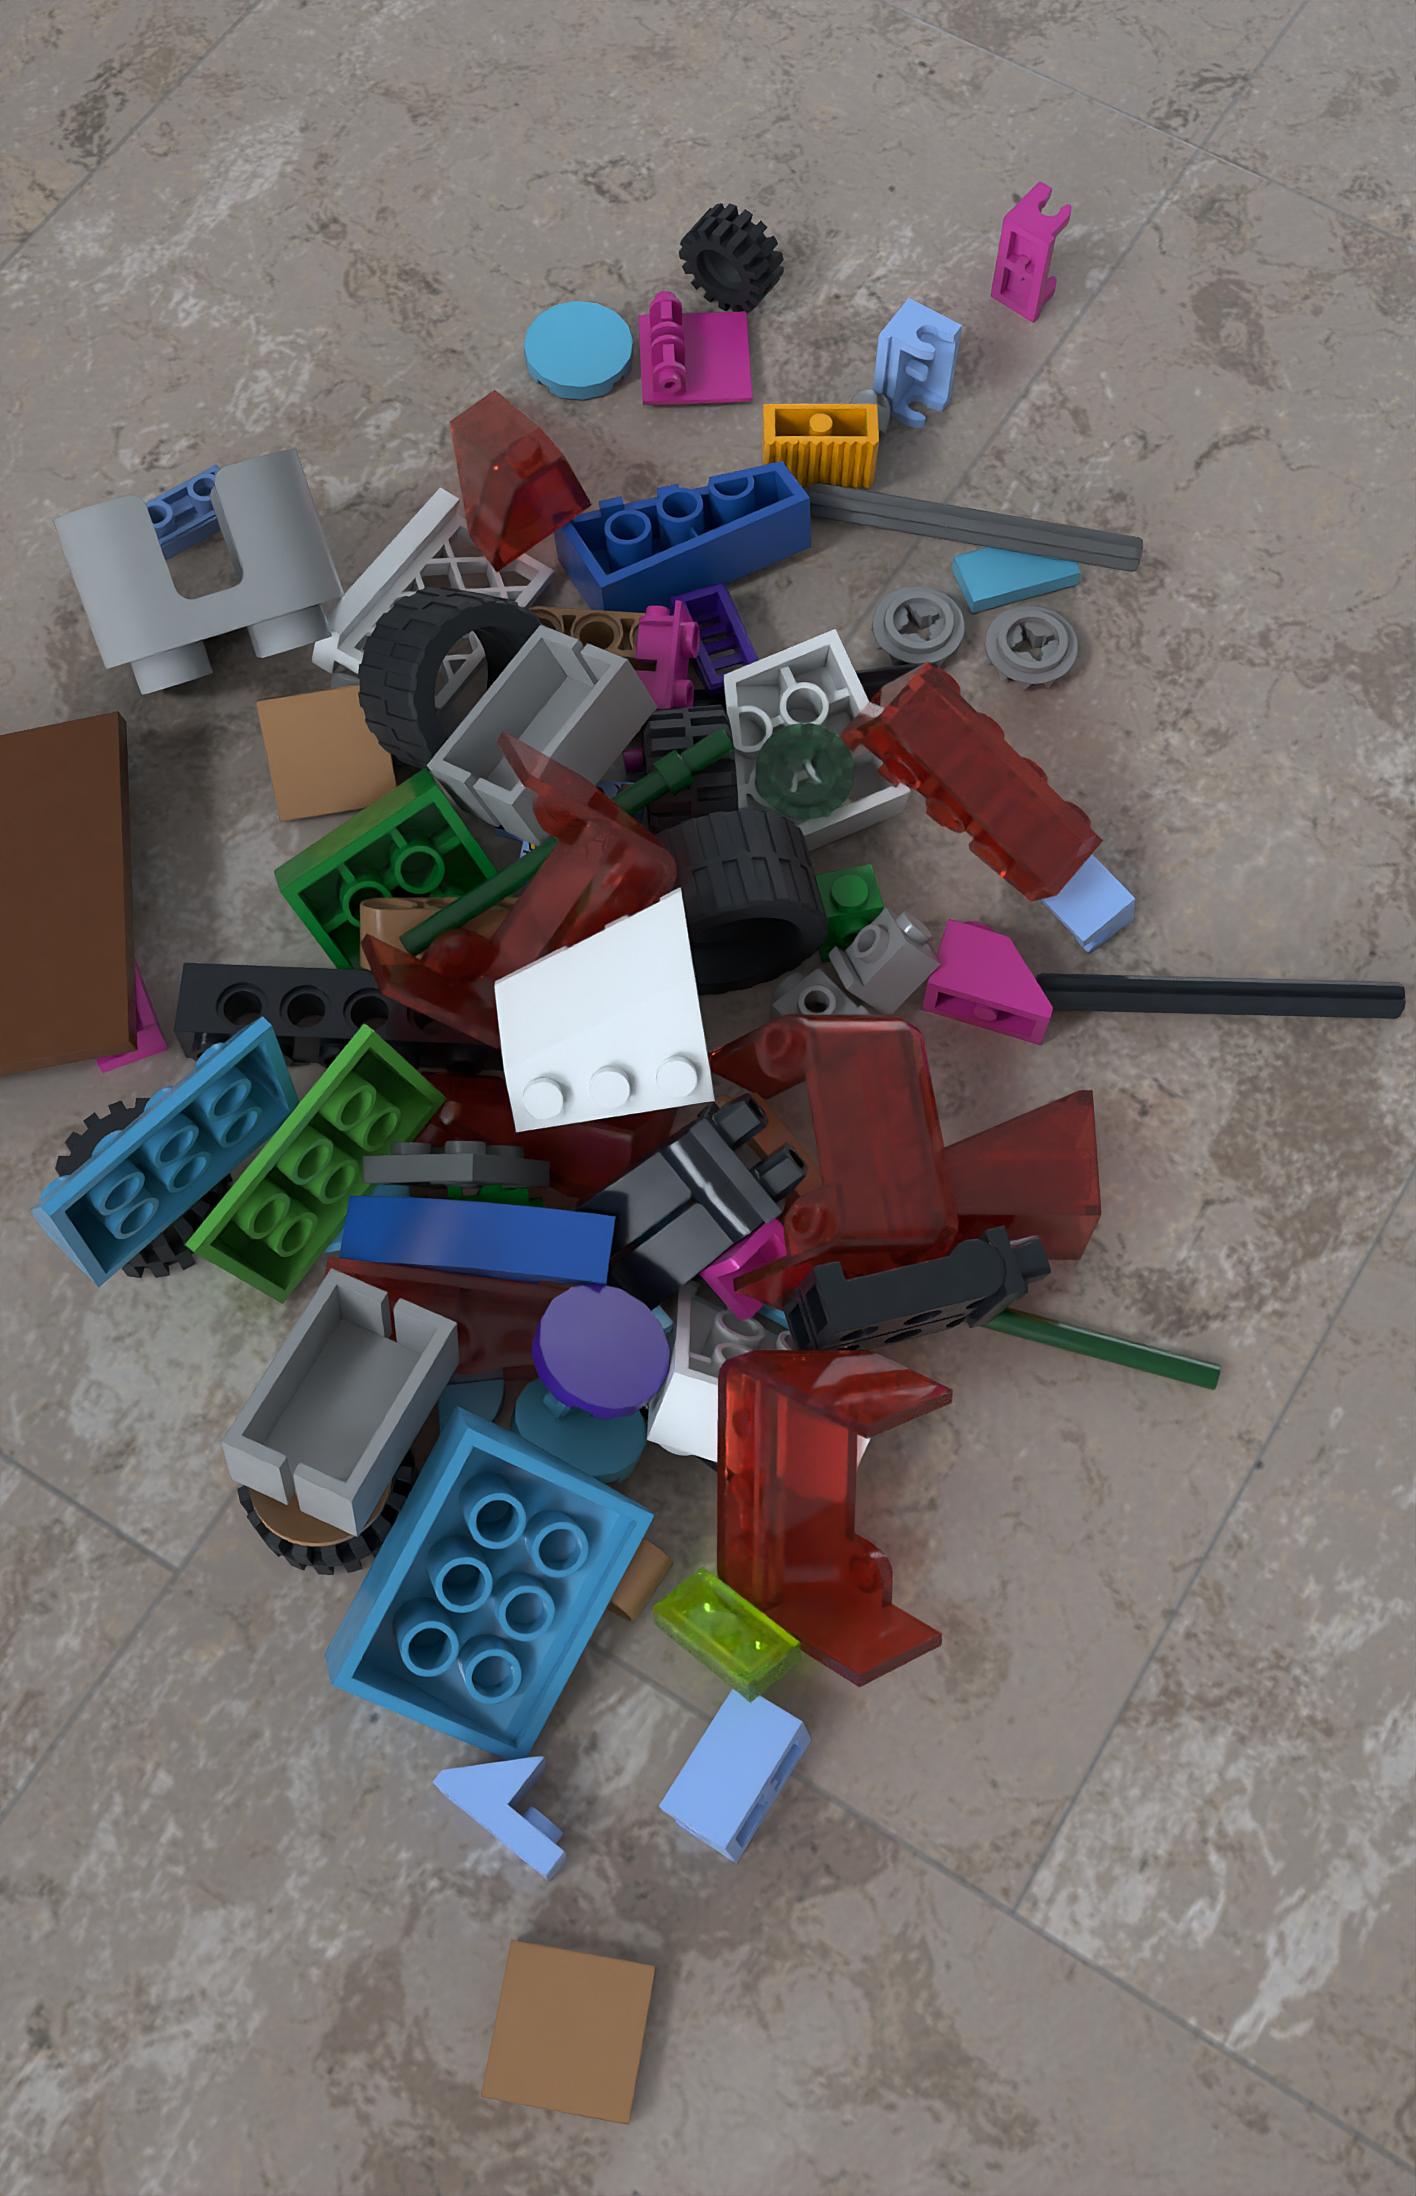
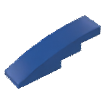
[338,1196,616,1285]

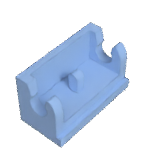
[873,298,962,428]
[1001,814,1135,953]
[659,1682,812,1864]

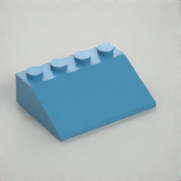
[30,1016,300,1288]
[324,1406,655,1760]

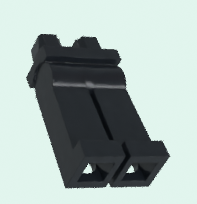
[565,1093,808,1311]
[782,1226,1051,1368]

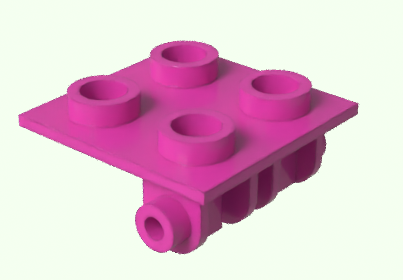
[638,291,753,405]

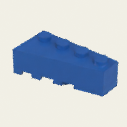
[550,461,811,613]

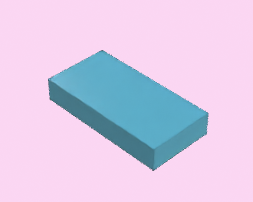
[951,547,1081,614]

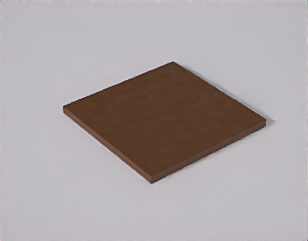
[0,711,138,1076]

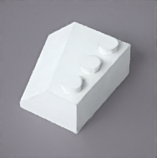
[723,629,911,852]
[494,887,715,1132]
[647,1279,872,1502]

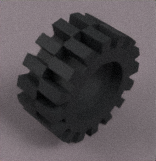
[679,203,784,313]

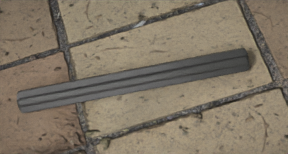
[808,482,1143,572]

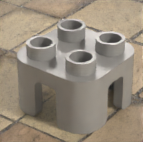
[53,448,345,695]

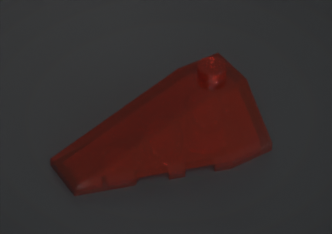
[450,390,592,572]
[420,1071,679,1199]

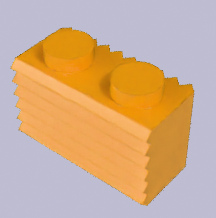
[761,403,879,489]

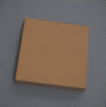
[256,683,397,822]
[481,1939,656,2125]

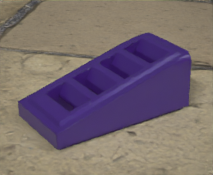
[670,582,759,697]

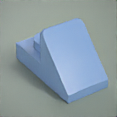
[433,1756,567,1882]

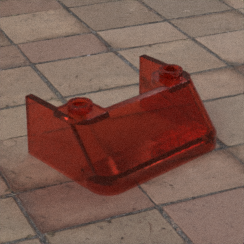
[360,731,677,1051]
[708,1014,959,1312]
[717,1350,953,1688]

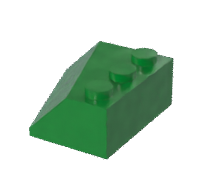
[274,767,515,970]

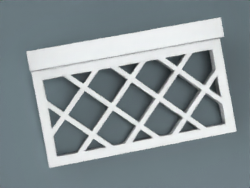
[311,488,554,720]

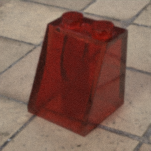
[912,1090,1102,1260]

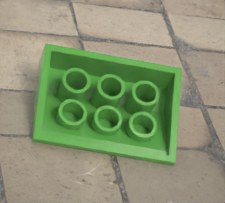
[185,1024,447,1304]

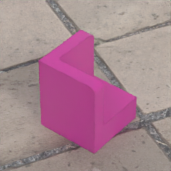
[699,1218,815,1321]

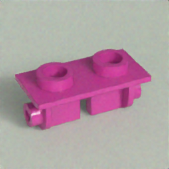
[635,600,700,710]

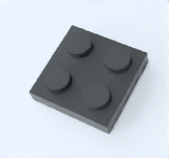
[363,1141,550,1189]

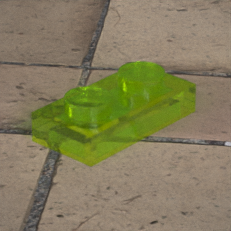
[652,1567,802,1703]

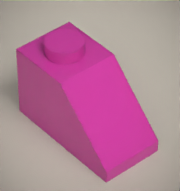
[922,919,1053,1045]

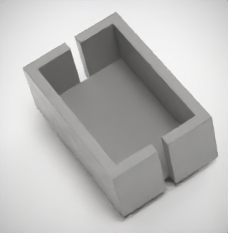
[427,625,657,846]
[221,1268,459,1537]

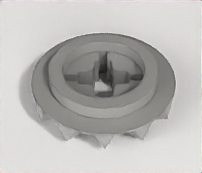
[871,586,965,668]
[984,605,1078,690]

